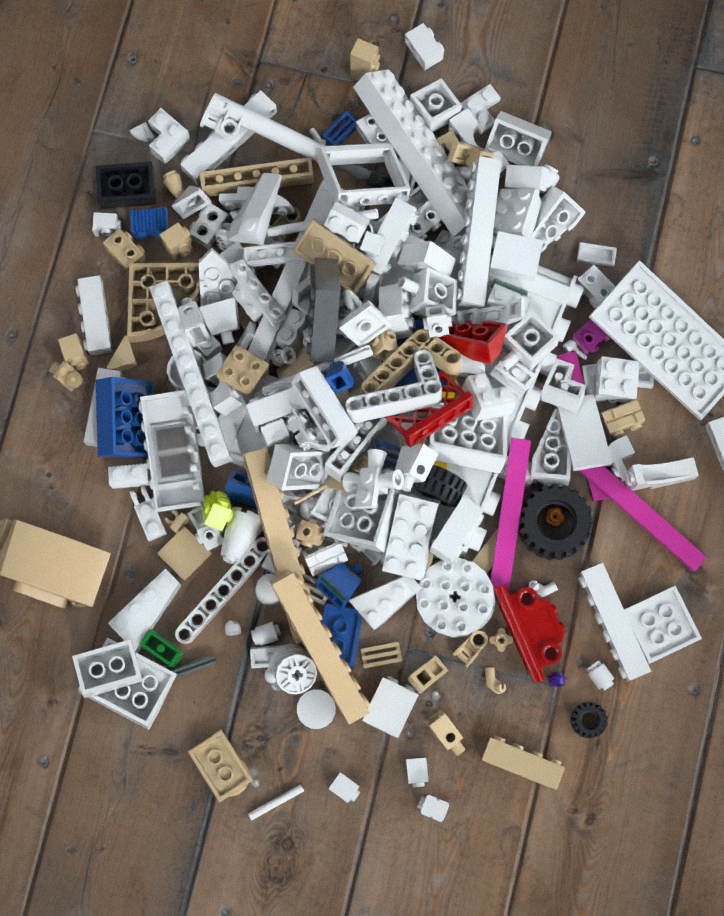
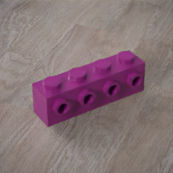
[571,319,611,356]

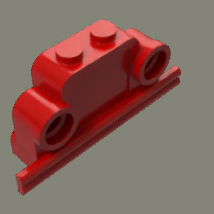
[494,584,566,684]

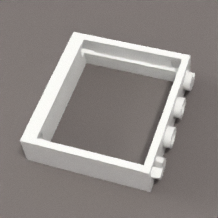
[317,143,411,207]

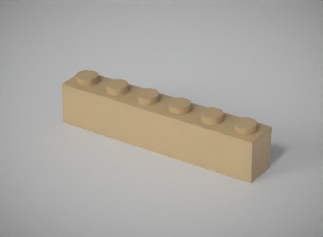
[200,157,314,197]

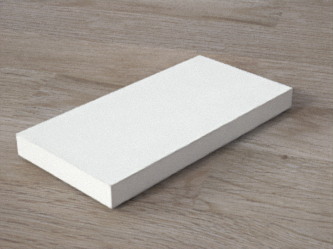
[557,394,612,471]

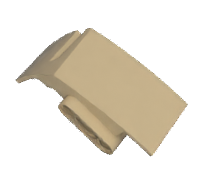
[0,519,111,609]

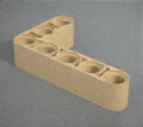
[361,329,461,394]

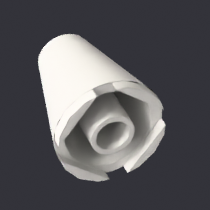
[221,507,263,564]

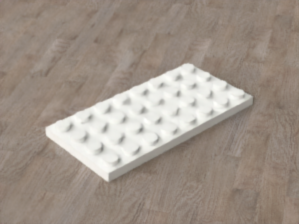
[589,261,724,420]

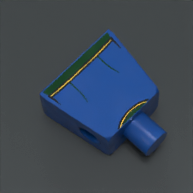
[315,563,362,611]

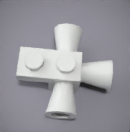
[343,449,404,509]

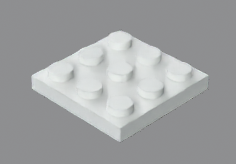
[624,586,702,664]

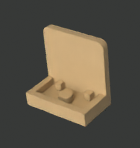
[216,345,269,395]

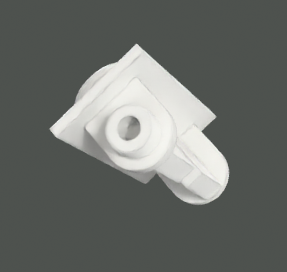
[287,409,319,451]

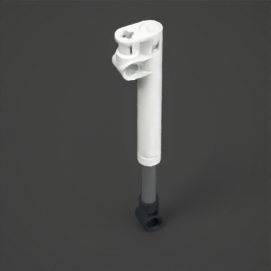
[200,93,395,188]

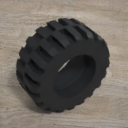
[518,484,593,560]

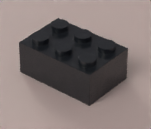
[96,161,157,209]

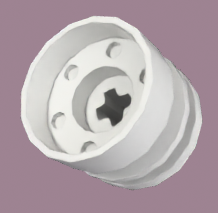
[269,644,317,694]

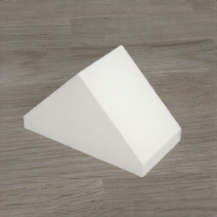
[172,185,212,219]

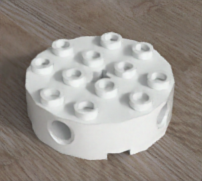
[416,558,496,638]

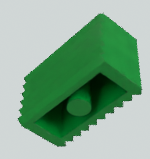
[140,629,185,668]

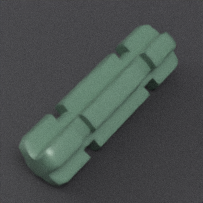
[491,278,528,296]

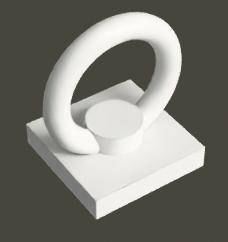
[337,289,392,348]

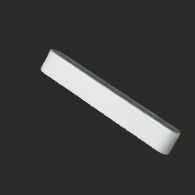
[175,537,269,644]

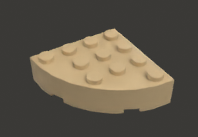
[127,263,200,343]

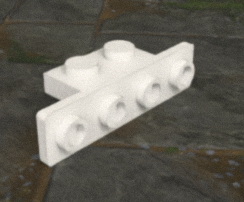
[228,259,287,326]

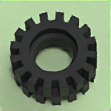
[570,702,608,738]

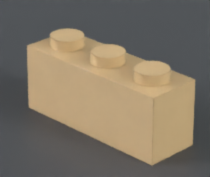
[350,38,380,81]

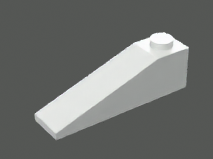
[531,186,585,253]
[531,409,571,487]

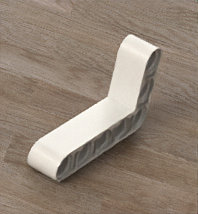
[346,350,442,423]

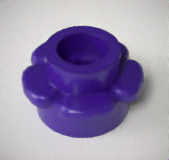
[548,672,567,686]

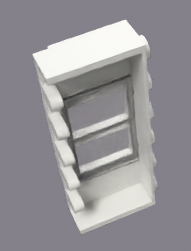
[139,390,205,512]

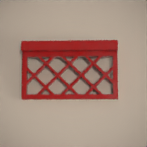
[385,371,473,448]

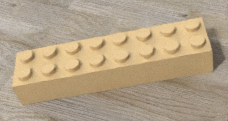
[269,570,370,725]

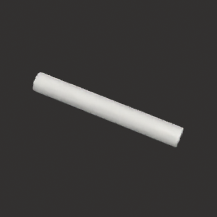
[248,784,304,820]

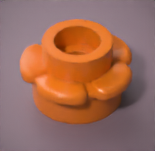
[546,508,565,527]

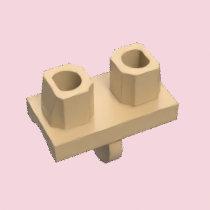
[49,361,83,392]

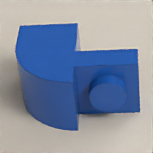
[321,361,354,395]

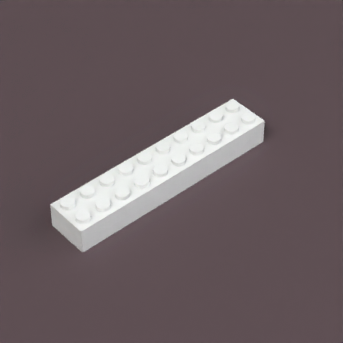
[353,69,470,237]

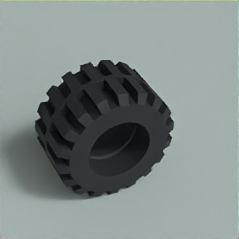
[413,464,468,507]

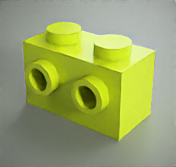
[202,490,233,531]

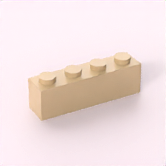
[481,736,565,790]

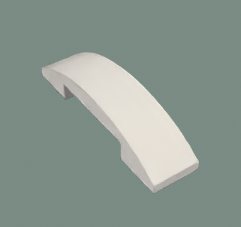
[461,297,524,325]

